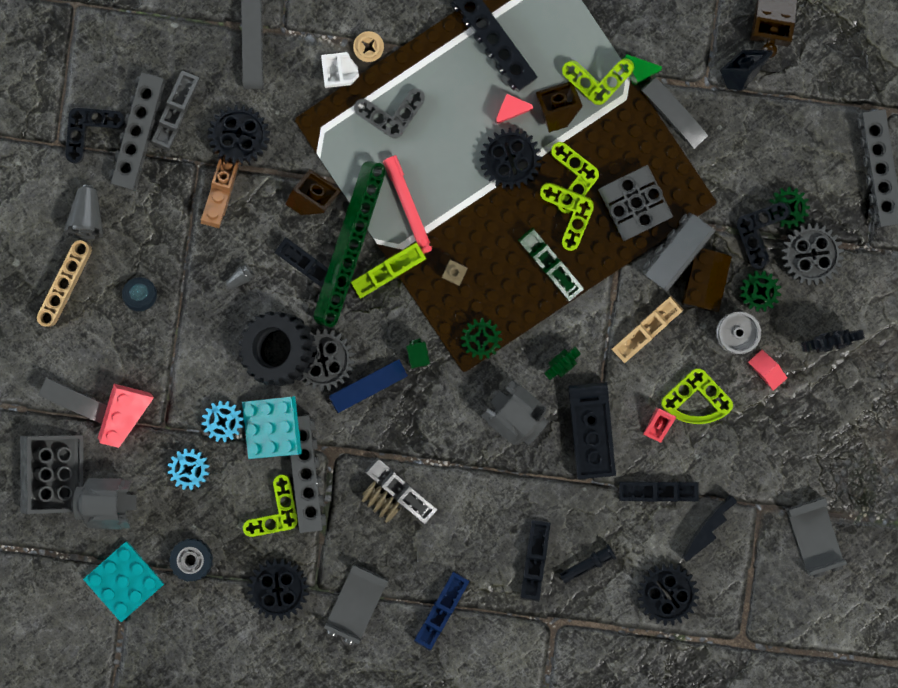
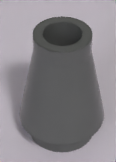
[225,264,255,290]

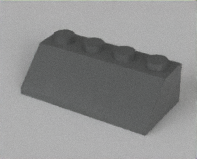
[641,213,716,291]

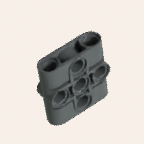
[598,165,673,241]

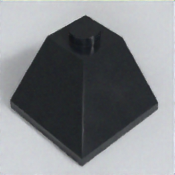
[720,50,773,91]

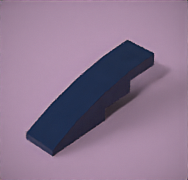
[328,360,408,413]
[414,572,470,651]

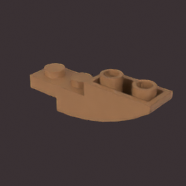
[201,157,239,228]

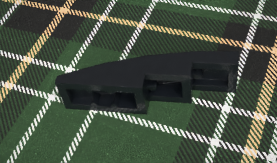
[274,237,338,287]
[619,481,699,502]
[682,495,737,562]
[520,520,551,602]

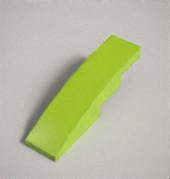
[351,242,426,299]

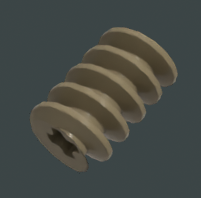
[362,481,403,523]

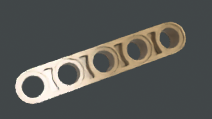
[37,240,92,327]

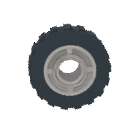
[169,539,213,582]

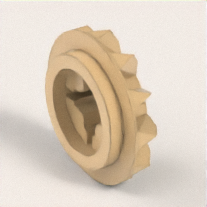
[353,31,384,62]

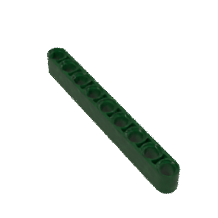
[313,161,386,327]

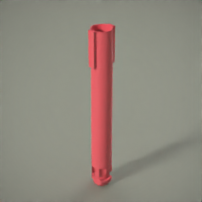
[383,155,432,254]

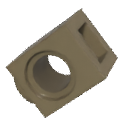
[442,260,468,286]

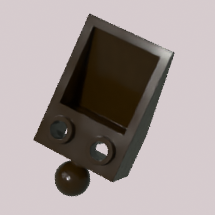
[750,0,797,58]

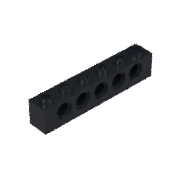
[450,0,538,92]

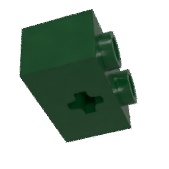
[406,339,430,369]

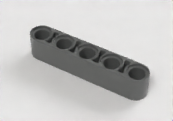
[241,0,264,90]

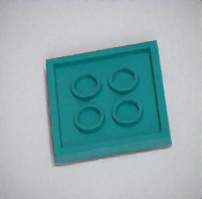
[242,396,302,459]
[83,541,165,622]

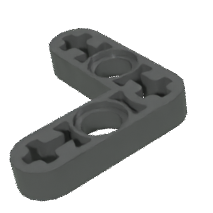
[354,89,425,138]

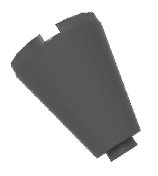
[64,185,103,240]

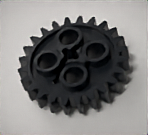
[207,105,270,167]
[480,128,542,191]
[801,329,865,352]
[247,558,310,621]
[637,563,700,626]

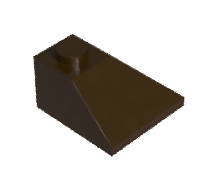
[536,82,583,132]
[285,169,341,215]

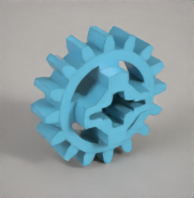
[202,400,244,442]
[168,448,210,490]

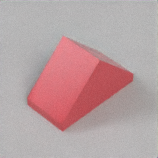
[496,94,533,124]
[748,350,787,391]
[644,408,676,443]

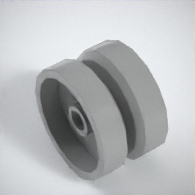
[716,312,761,354]

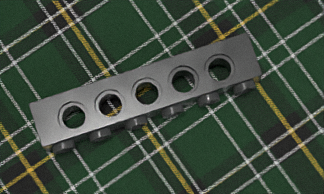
[109,72,166,191]
[857,109,898,228]
[290,415,326,533]

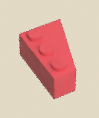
[98,384,154,448]

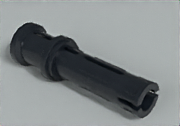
[559,544,617,584]

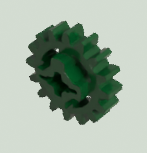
[769,187,810,229]
[739,271,781,312]
[461,318,503,360]
[544,347,581,380]

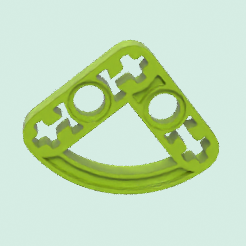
[661,369,733,424]

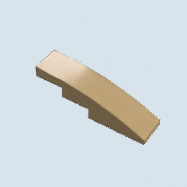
[612,296,684,363]

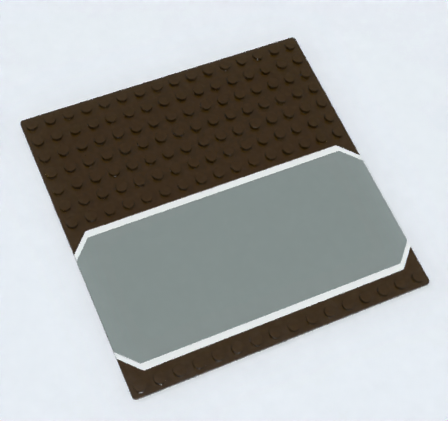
[295,0,716,372]

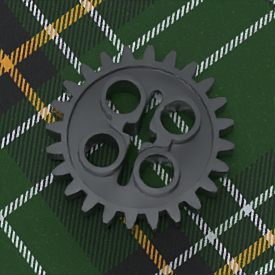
[781,223,844,285]
[300,329,355,391]

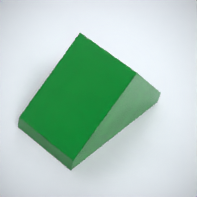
[622,54,662,86]

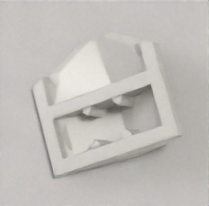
[321,52,359,88]

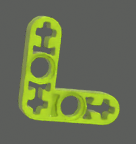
[562,58,634,105]
[551,142,599,214]
[540,183,594,251]
[243,474,298,537]

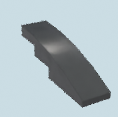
[151,71,199,151]
[641,77,708,149]
[38,378,107,424]
[365,457,437,524]

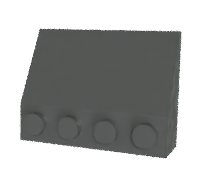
[20,435,83,514]

